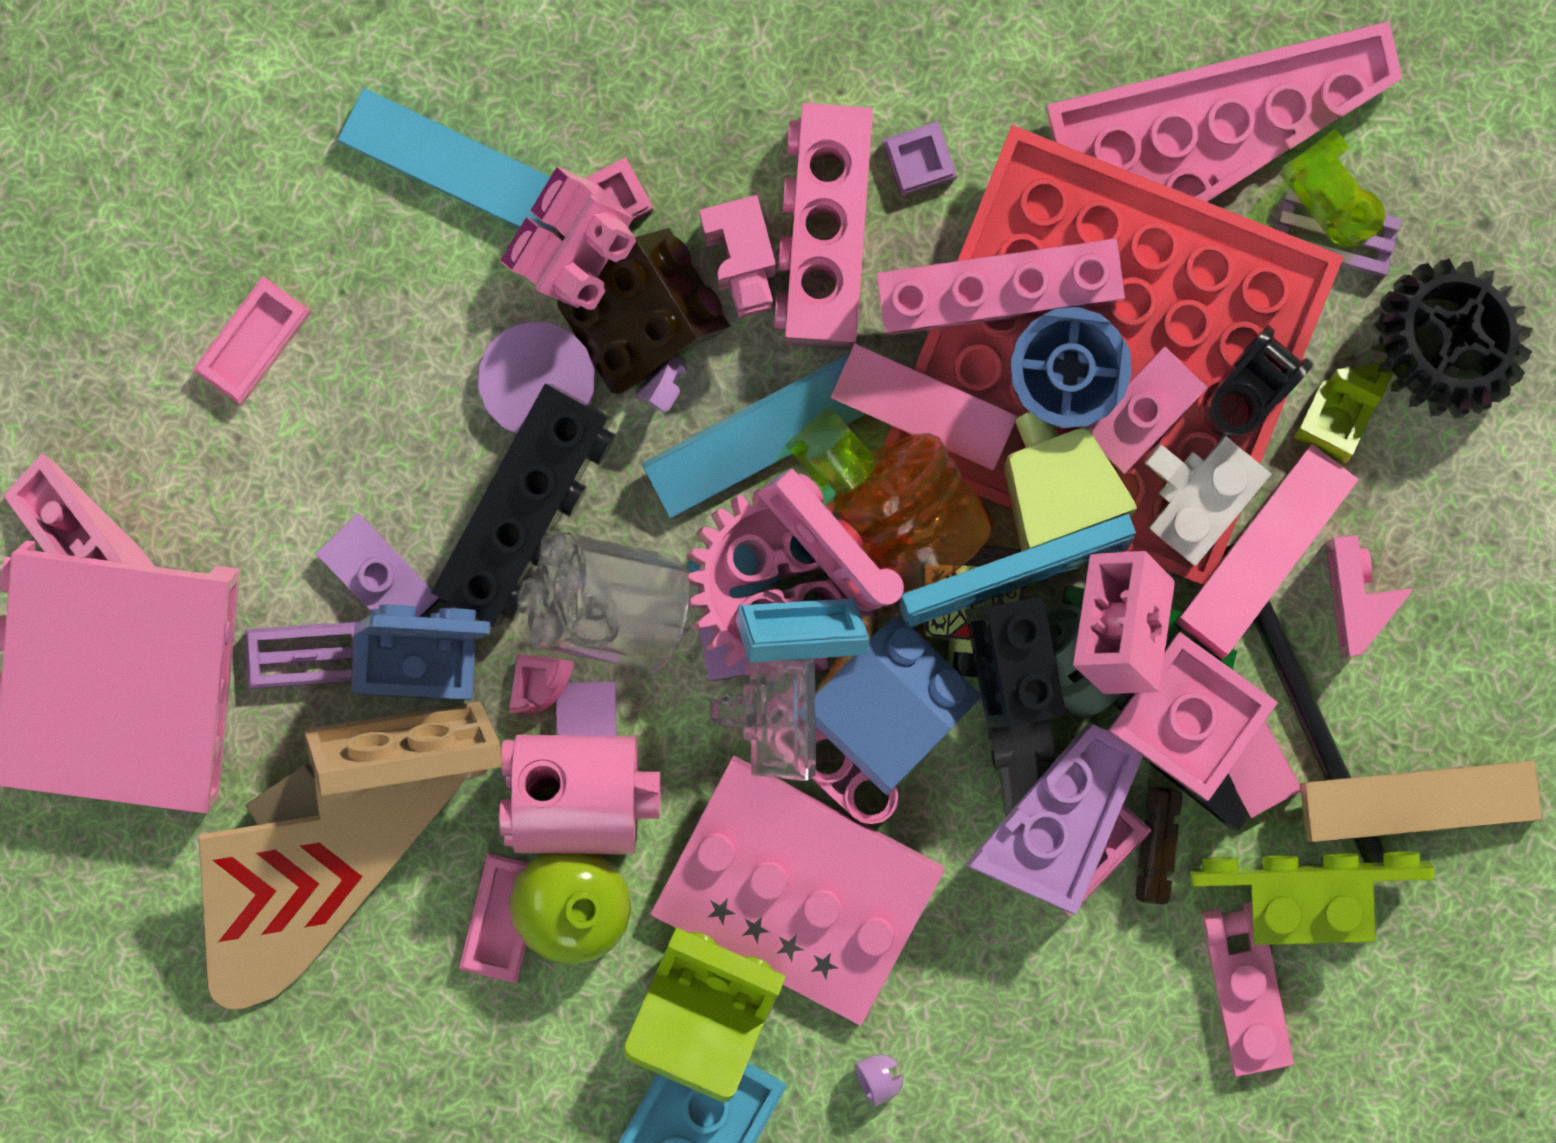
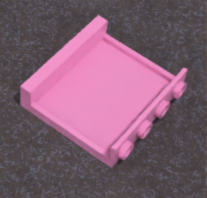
[0,540,240,814]

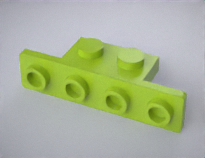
[1190,851,1434,945]

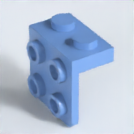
[351,604,490,701]

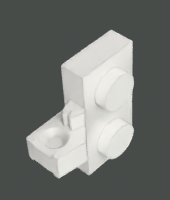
[1144,436,1272,566]

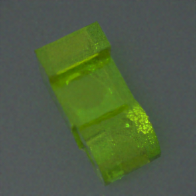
[1279,129,1385,249]
[785,406,877,495]

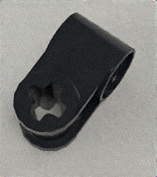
[1203,325,1314,438]

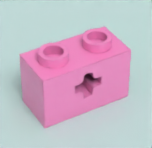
[1073,551,1175,694]

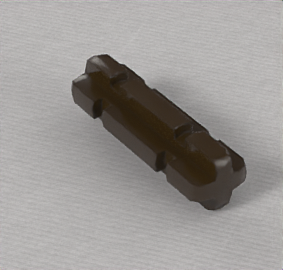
[1135,787,1183,905]

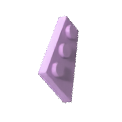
[964,724,1143,915]

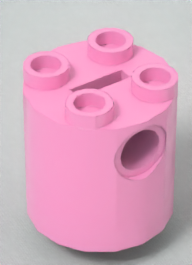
[499,735,661,854]

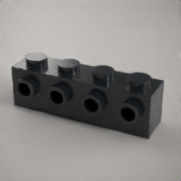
[431,383,616,627]

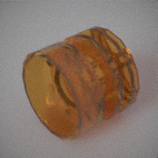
[834,433,993,591]

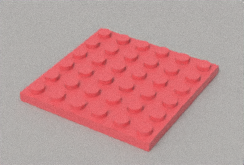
[879,125,1344,585]

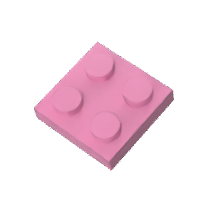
[1107,632,1278,801]

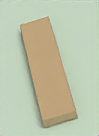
[1300,760,1542,843]

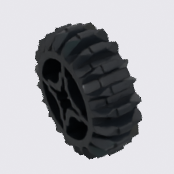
[1371,258,1533,419]

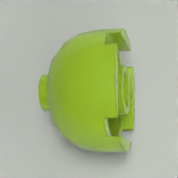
[509,853,632,965]

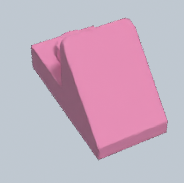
[1325,535,1412,659]

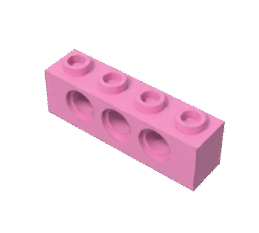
[774,103,873,349]
[877,238,1125,336]

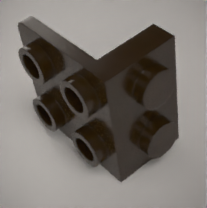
[557,228,731,394]

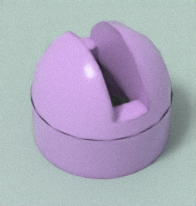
[854,1054,904,1107]

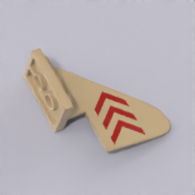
[198,701,503,1009]

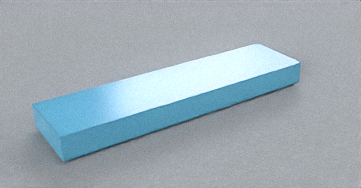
[338,87,556,229]
[641,353,866,519]
[899,514,1136,628]

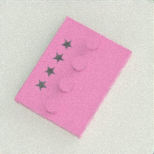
[650,755,945,1026]

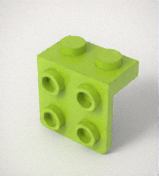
[623,927,786,1102]

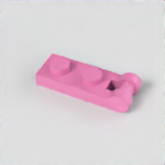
[757,468,904,612]
[1201,902,1294,1077]

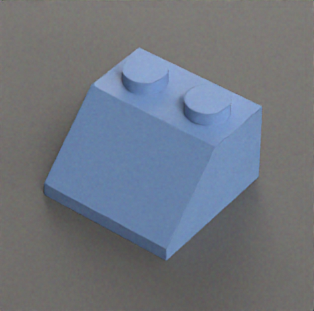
[800,613,981,795]

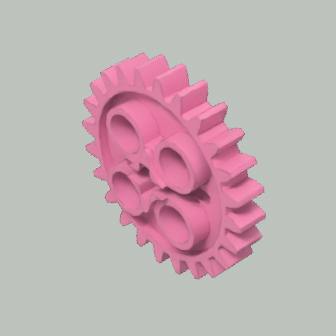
[682,488,874,681]

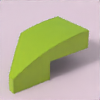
[1293,357,1394,464]

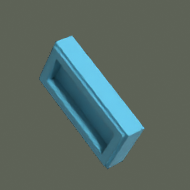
[736,598,870,663]

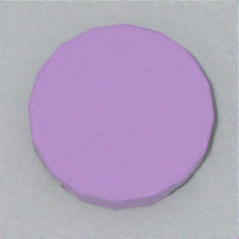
[478,321,595,435]

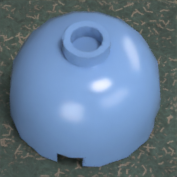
[1010,307,1132,428]

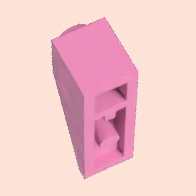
[3,454,155,567]

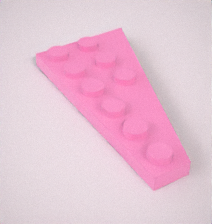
[1045,21,1403,202]

